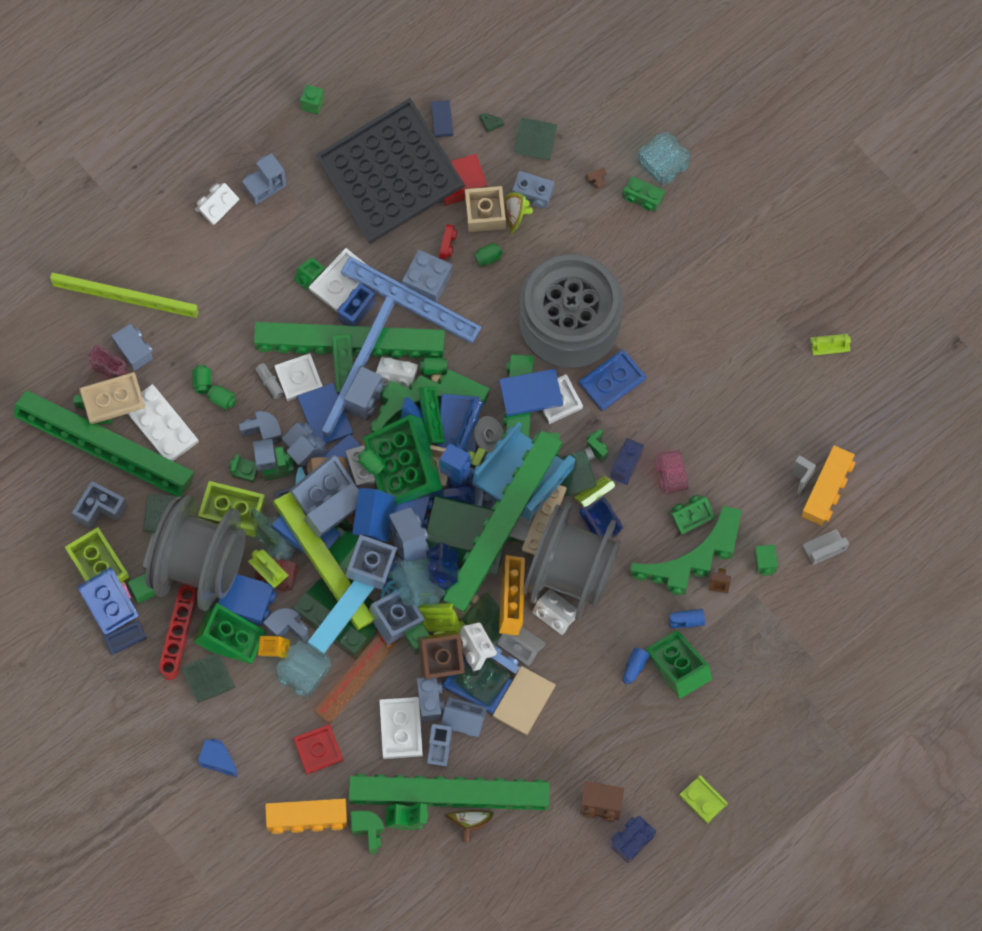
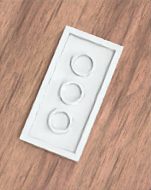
[127,384,199,461]

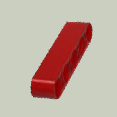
[159,585,197,680]

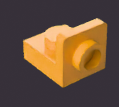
[258,636,290,659]

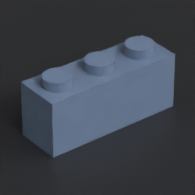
[304,482,359,538]

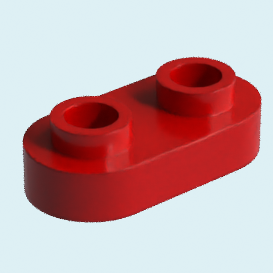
[439,224,458,260]

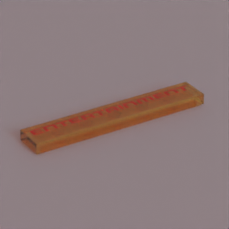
[314,633,402,724]

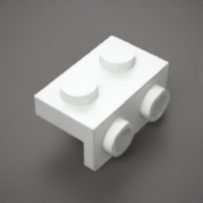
[194,183,239,225]
[376,357,418,389]
[532,589,577,635]
[460,623,497,671]

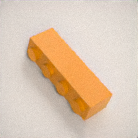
[801,445,856,526]
[499,555,525,636]
[266,799,348,834]

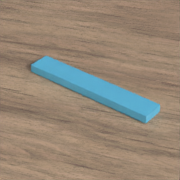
[308,562,393,655]

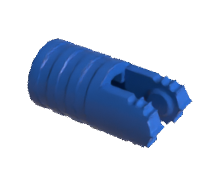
[669,608,705,629]
[622,647,650,684]

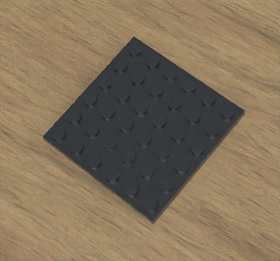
[316,98,465,244]

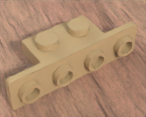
[522,485,566,556]

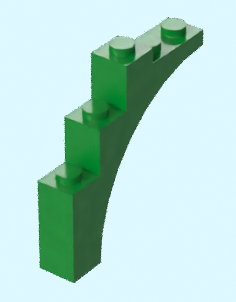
[370,370,490,433]
[630,506,742,596]

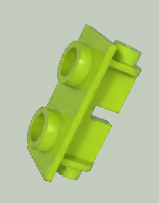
[810,334,851,356]
[248,549,289,588]

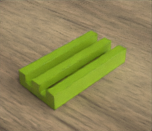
[574,476,615,507]

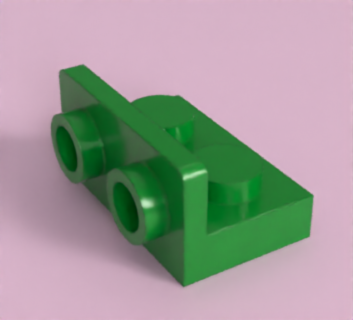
[622,176,665,212]
[668,494,716,534]

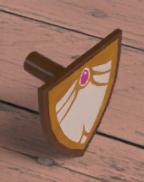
[444,810,494,842]

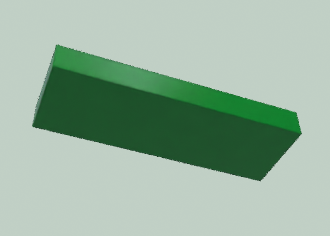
[332,334,354,392]
[418,387,445,444]

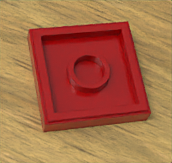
[293,724,344,775]

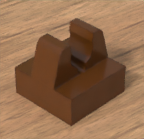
[585,167,607,189]
[709,568,731,593]

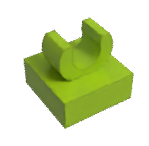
[468,448,487,469]

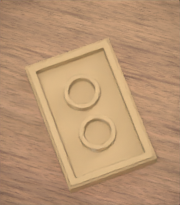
[79,372,146,425]
[493,666,556,736]

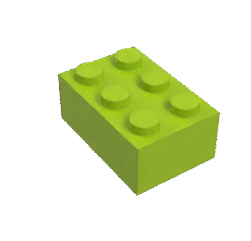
[198,481,266,538]
[65,527,131,584]

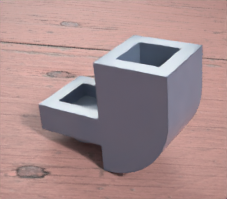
[239,411,283,444]
[253,439,276,471]
[263,608,309,643]
[427,724,453,766]

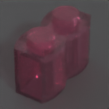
[88,345,129,379]
[654,449,688,494]

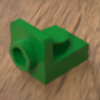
[294,257,326,290]
[586,429,609,463]
[229,454,258,483]

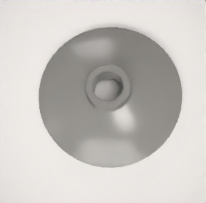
[474,416,504,453]

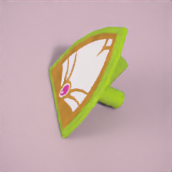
[503,192,533,234]

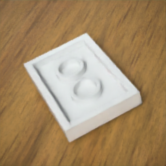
[309,248,367,312]
[380,697,423,759]

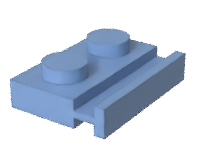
[491,645,520,675]

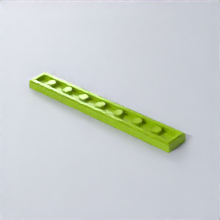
[50,273,199,318]
[273,492,374,630]

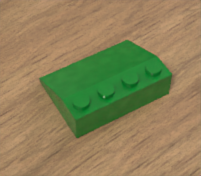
[363,414,443,505]

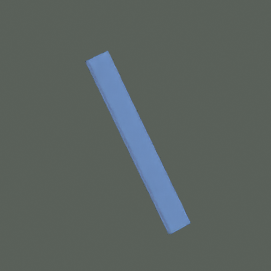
[341,256,481,344]
[322,296,394,437]

